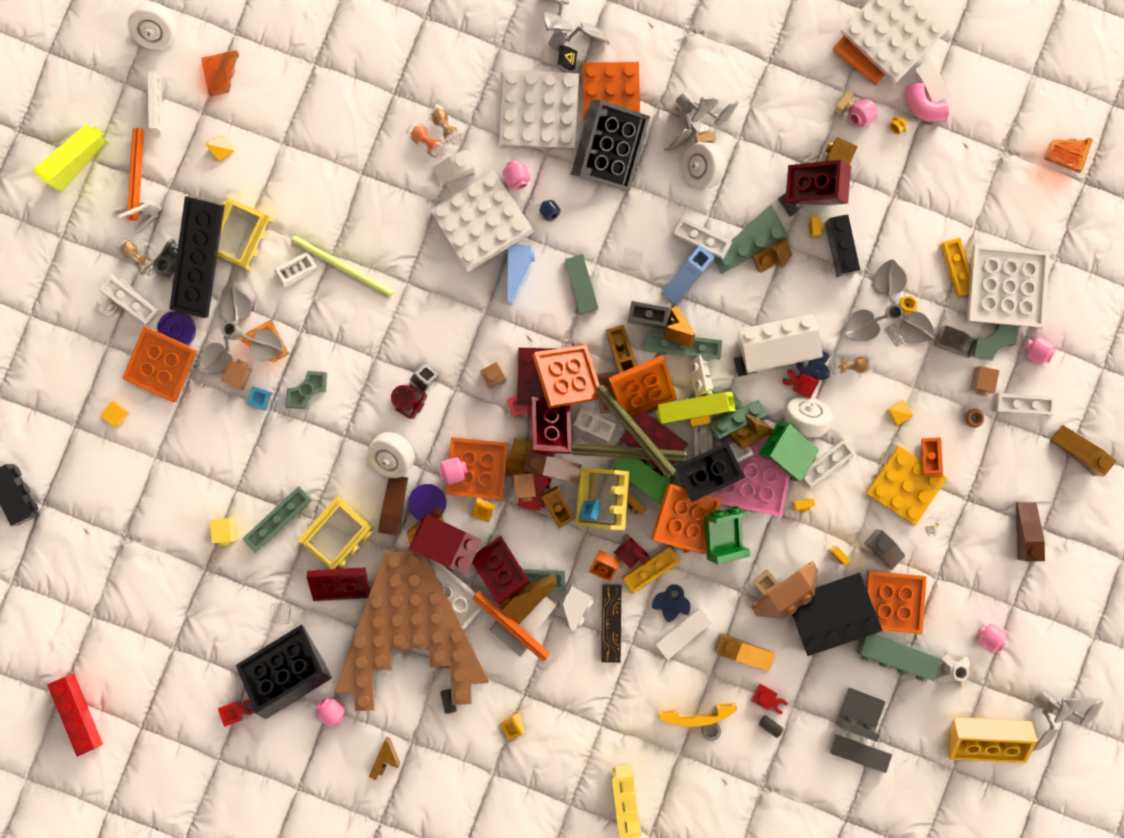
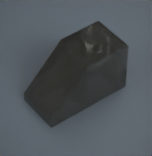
[933,325,976,358]

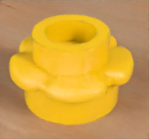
[889,117,907,135]
[898,296,917,314]

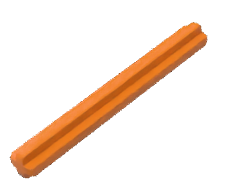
[126,128,144,221]
[472,591,550,662]

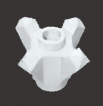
[937,655,970,686]

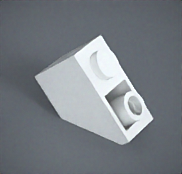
[563,585,594,631]

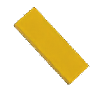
[940,237,970,298]
[622,546,680,594]

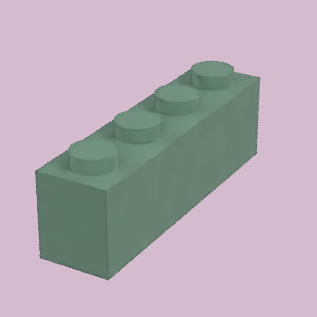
[856,634,942,682]

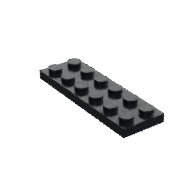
[169,196,225,318]

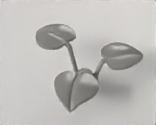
[543,0,610,51]
[664,91,740,151]
[846,259,934,344]
[198,287,283,374]
[1033,691,1104,751]

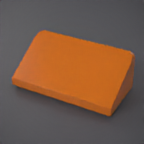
[921,437,944,478]

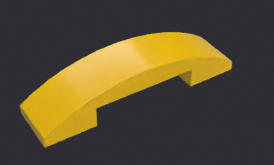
[658,703,737,727]

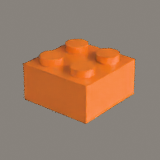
[589,550,621,582]

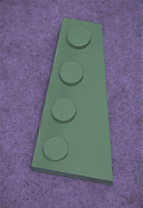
[714,204,789,274]

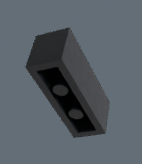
[825,214,860,278]
[0,464,39,526]

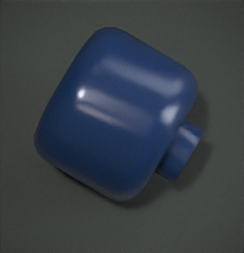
[539,200,561,221]

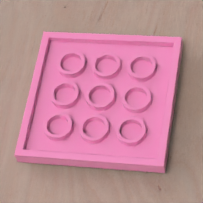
[709,436,790,517]

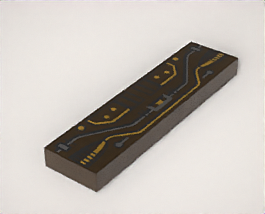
[601,584,622,663]

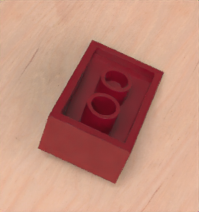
[785,160,851,205]
[527,397,572,454]
[409,513,482,575]

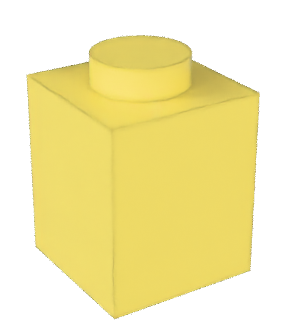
[210,518,236,546]

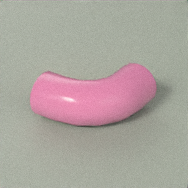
[904,83,949,122]

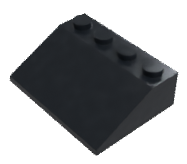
[571,99,650,191]
[793,572,883,656]
[236,624,332,719]

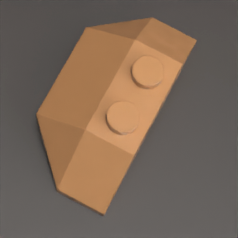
[751,560,818,619]

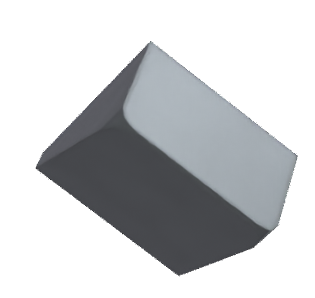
[410,363,439,392]

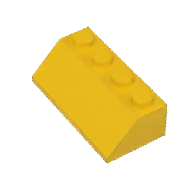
[948,717,1037,763]

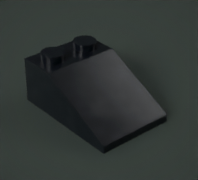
[675,442,745,503]

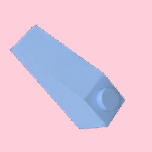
[508,245,535,305]

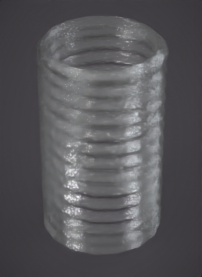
[884,323,906,347]

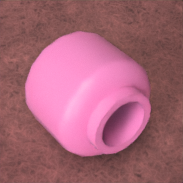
[849,99,878,128]
[503,160,530,190]
[1025,337,1056,365]
[438,457,468,485]
[976,624,1008,653]
[315,697,345,727]

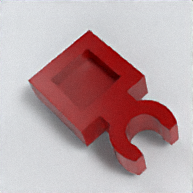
[782,369,819,399]
[750,683,788,714]
[218,699,254,727]

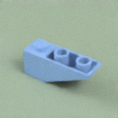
[661,245,714,305]

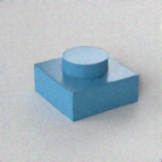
[246,386,272,411]
[578,500,602,522]

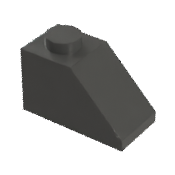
[864,529,905,570]

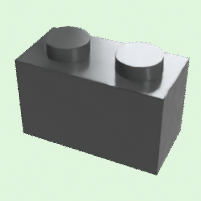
[627,301,670,329]

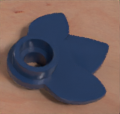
[796,351,830,380]
[652,584,691,622]

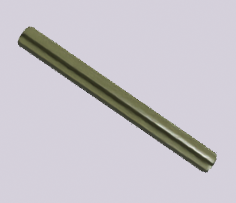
[595,385,676,478]
[572,444,687,462]

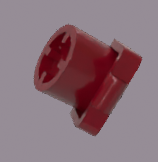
[391,384,428,419]
[613,534,650,570]

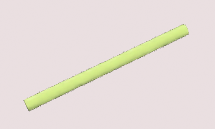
[291,236,394,298]

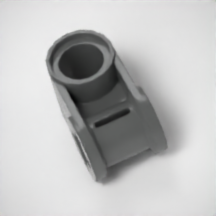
[153,239,178,277]

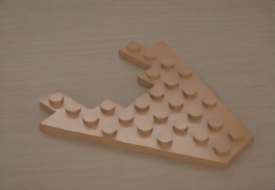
[335,551,489,711]

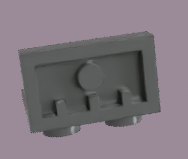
[836,688,885,742]

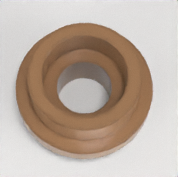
[964,409,984,428]

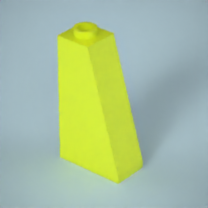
[32,124,107,192]
[656,392,736,424]

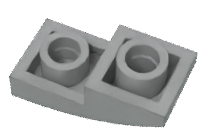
[489,621,527,657]

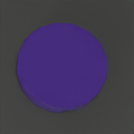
[157,311,196,345]
[408,484,447,521]

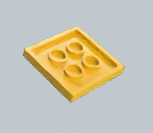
[866,446,947,526]

